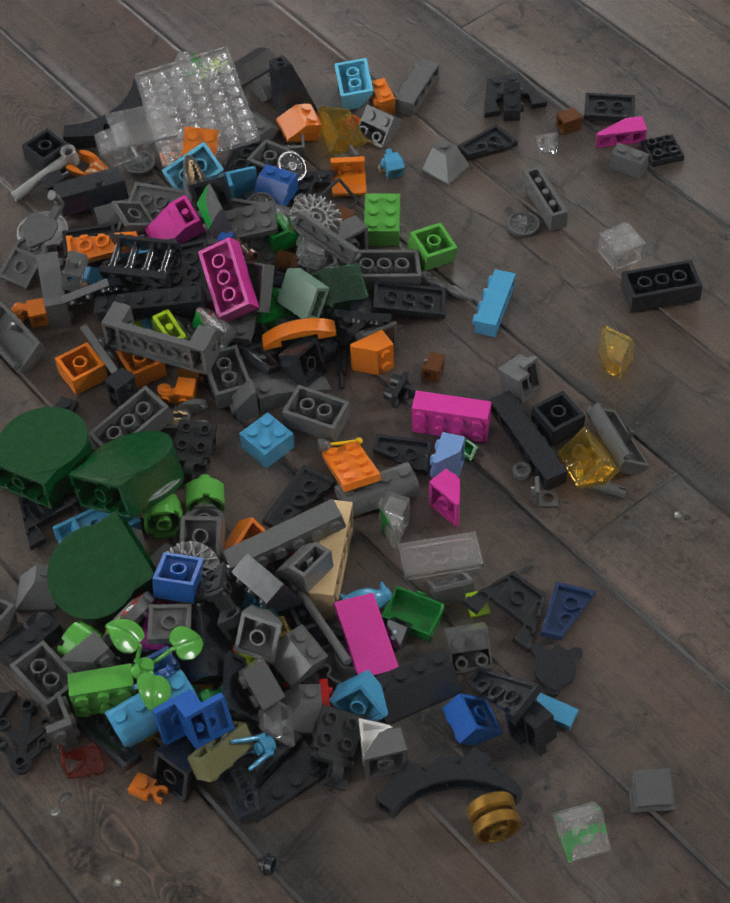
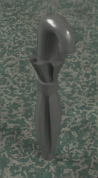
[421,271,474,302]

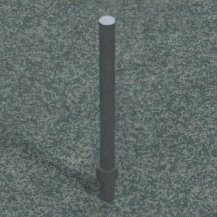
[290,583,352,665]

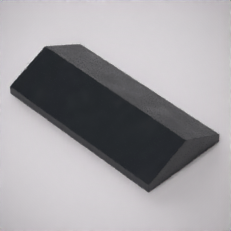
[212,47,276,95]

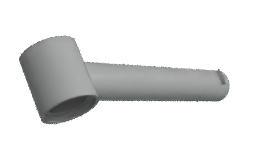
[10,145,80,202]

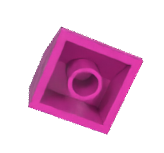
[429,469,460,528]

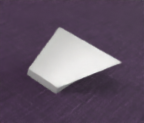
[359,718,393,766]

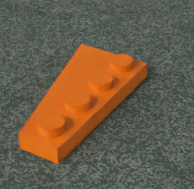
[66,231,140,263]

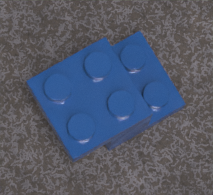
[151,689,235,749]

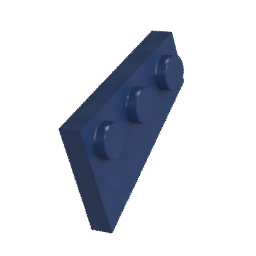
[541,582,596,641]

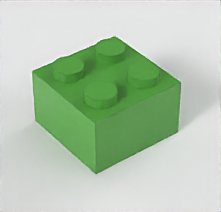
[407,223,458,271]

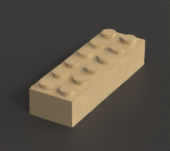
[307,500,353,621]

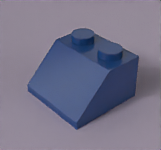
[253,164,298,211]
[152,552,204,604]
[442,693,504,745]

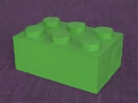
[364,194,400,246]
[67,663,138,717]

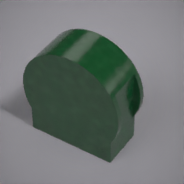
[0,407,93,510]
[68,431,184,519]
[47,511,157,628]

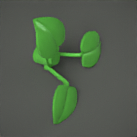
[105,619,203,713]

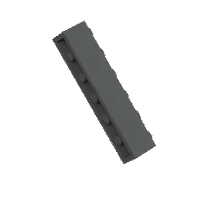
[223,499,346,579]

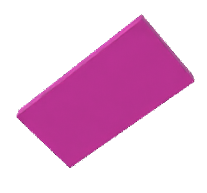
[333,593,399,677]

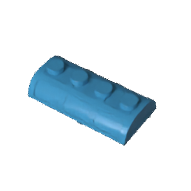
[105,669,199,748]

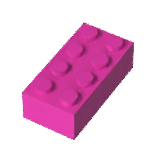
[198,237,259,322]
[412,391,491,443]

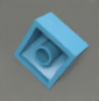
[329,670,388,722]

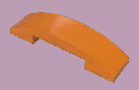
[262,318,337,350]

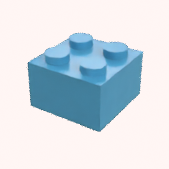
[239,412,295,469]

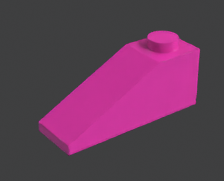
[596,116,647,148]

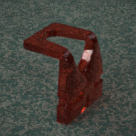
[59,743,104,779]

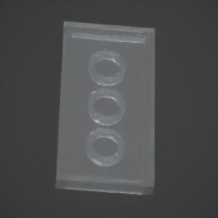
[397,531,484,580]

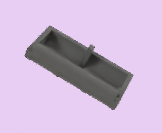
[0,301,45,372]
[586,403,650,475]
[334,462,421,517]

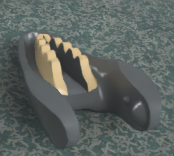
[183,155,207,203]
[163,399,209,430]

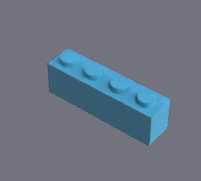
[472,269,516,337]

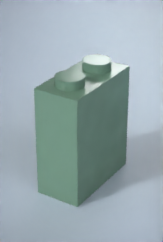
[277,268,330,319]

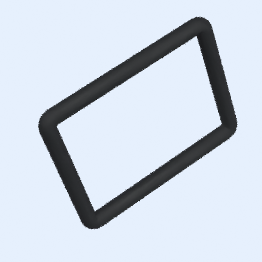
[316,178,358,209]

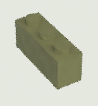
[187,721,254,782]

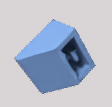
[430,432,465,479]

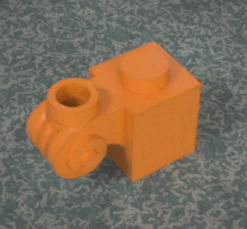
[10,298,49,328]
[157,377,198,406]

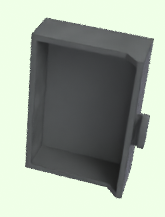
[245,261,275,313]

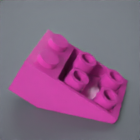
[144,195,205,245]

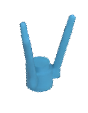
[230,733,276,771]

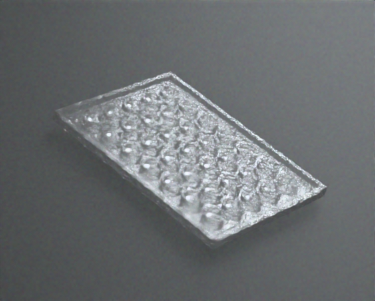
[134,46,261,169]

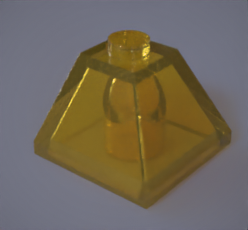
[599,325,635,378]

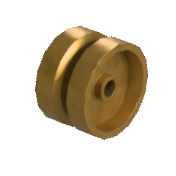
[466,791,522,844]

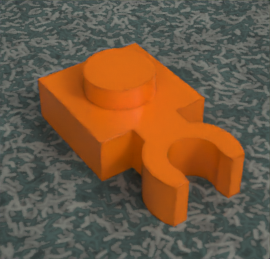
[127,772,169,804]

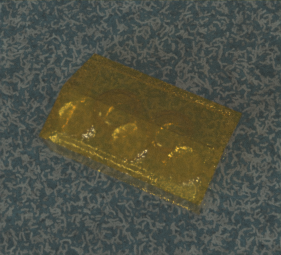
[316,106,366,155]
[557,426,620,489]

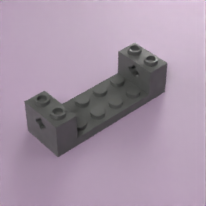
[101,302,220,375]

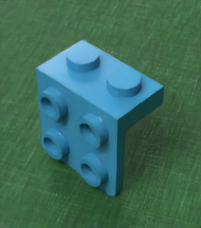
[224,166,257,198]

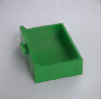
[381,586,445,643]

